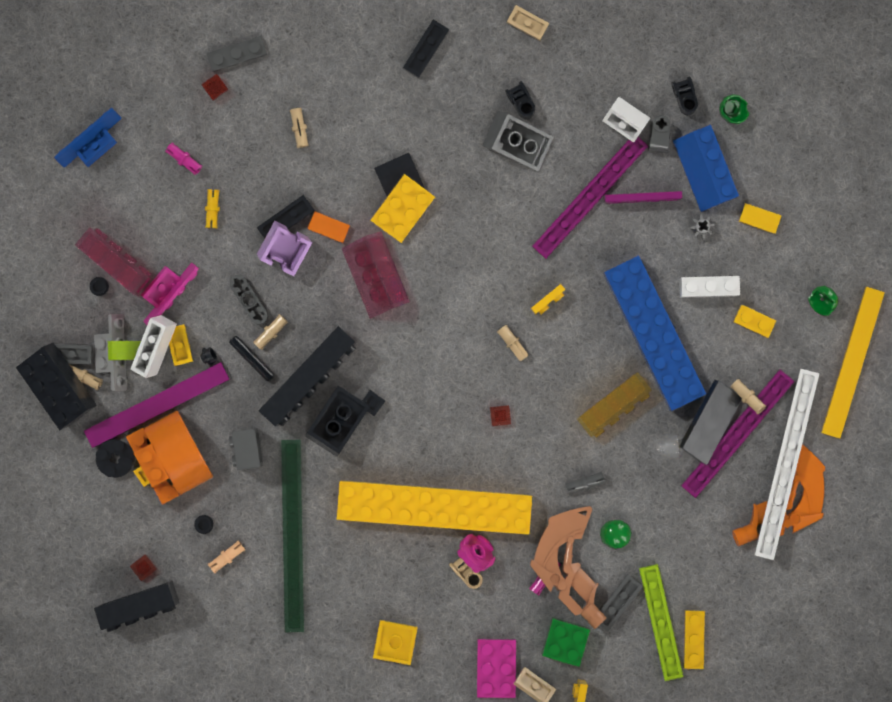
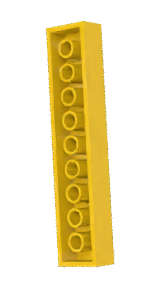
[337,480,532,534]

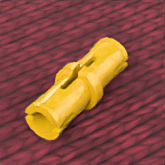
[205,189,220,229]

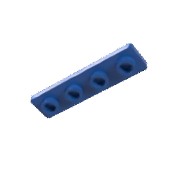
[54,108,121,167]

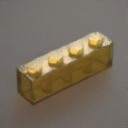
[576,372,652,438]

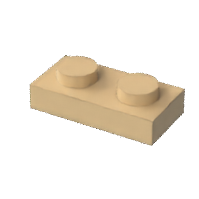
[507,5,549,41]
[513,667,556,702]

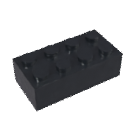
[16,342,97,431]
[94,581,180,632]

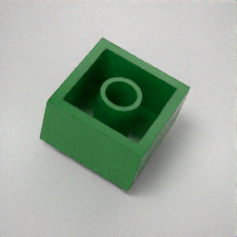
[541,617,590,667]

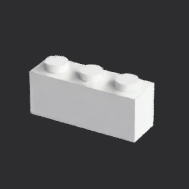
[679,276,740,298]
[130,315,177,378]

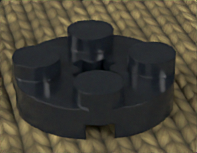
[96,439,135,478]

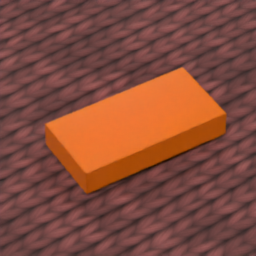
[308,211,350,243]

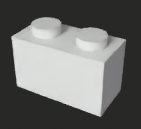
[602,97,650,142]

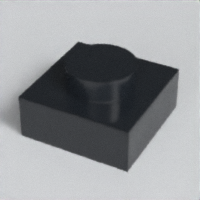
[362,390,385,416]

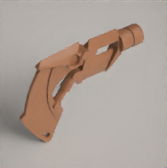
[530,506,607,629]

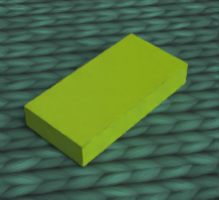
[108,341,141,361]

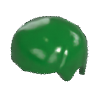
[719,94,750,124]
[808,285,839,316]
[600,520,632,549]

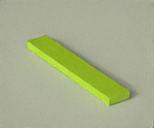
[639,564,683,681]

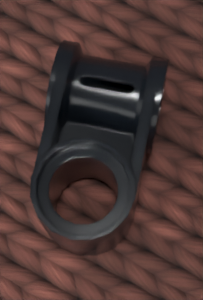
[671,77,698,116]
[505,81,535,119]

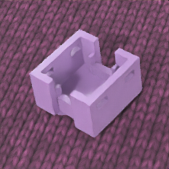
[257,221,312,276]

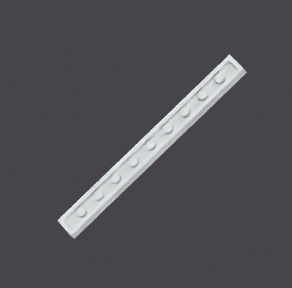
[754,369,820,560]

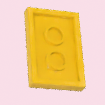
[370,174,435,243]

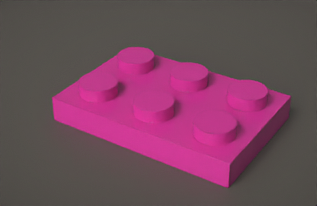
[477,639,516,698]

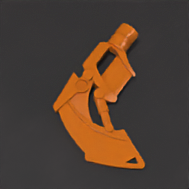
[732,444,825,547]

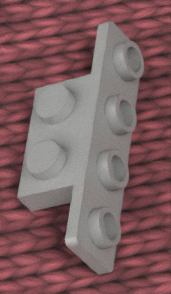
[94,314,127,391]

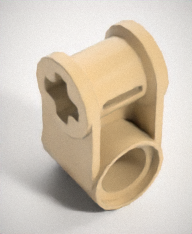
[449,558,483,589]

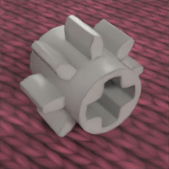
[690,214,715,239]

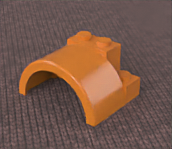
[126,411,213,505]

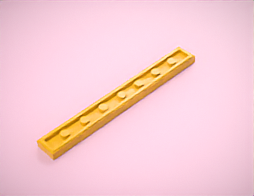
[821,287,885,439]

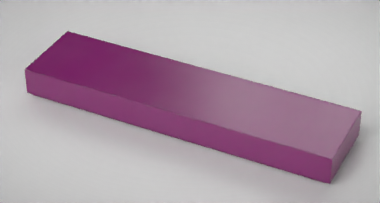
[604,191,682,204]

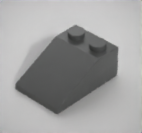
[483,111,554,172]

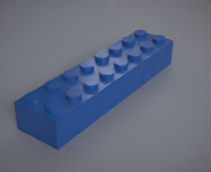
[603,256,706,411]

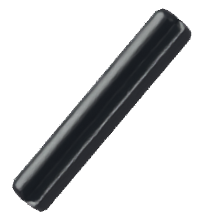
[229,336,274,381]

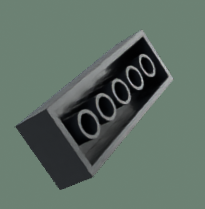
[258,326,356,427]

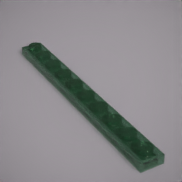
[281,440,304,632]

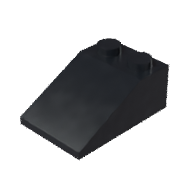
[305,386,370,457]

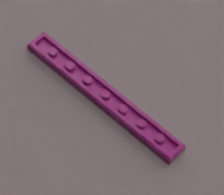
[532,137,648,259]
[84,362,230,448]
[681,369,795,498]

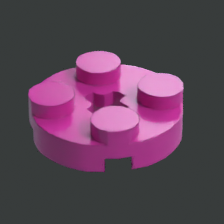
[457,534,495,573]

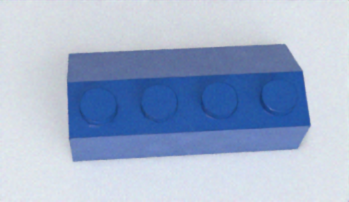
[673,125,739,212]

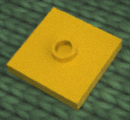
[373,620,418,665]

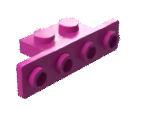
[141,263,199,325]

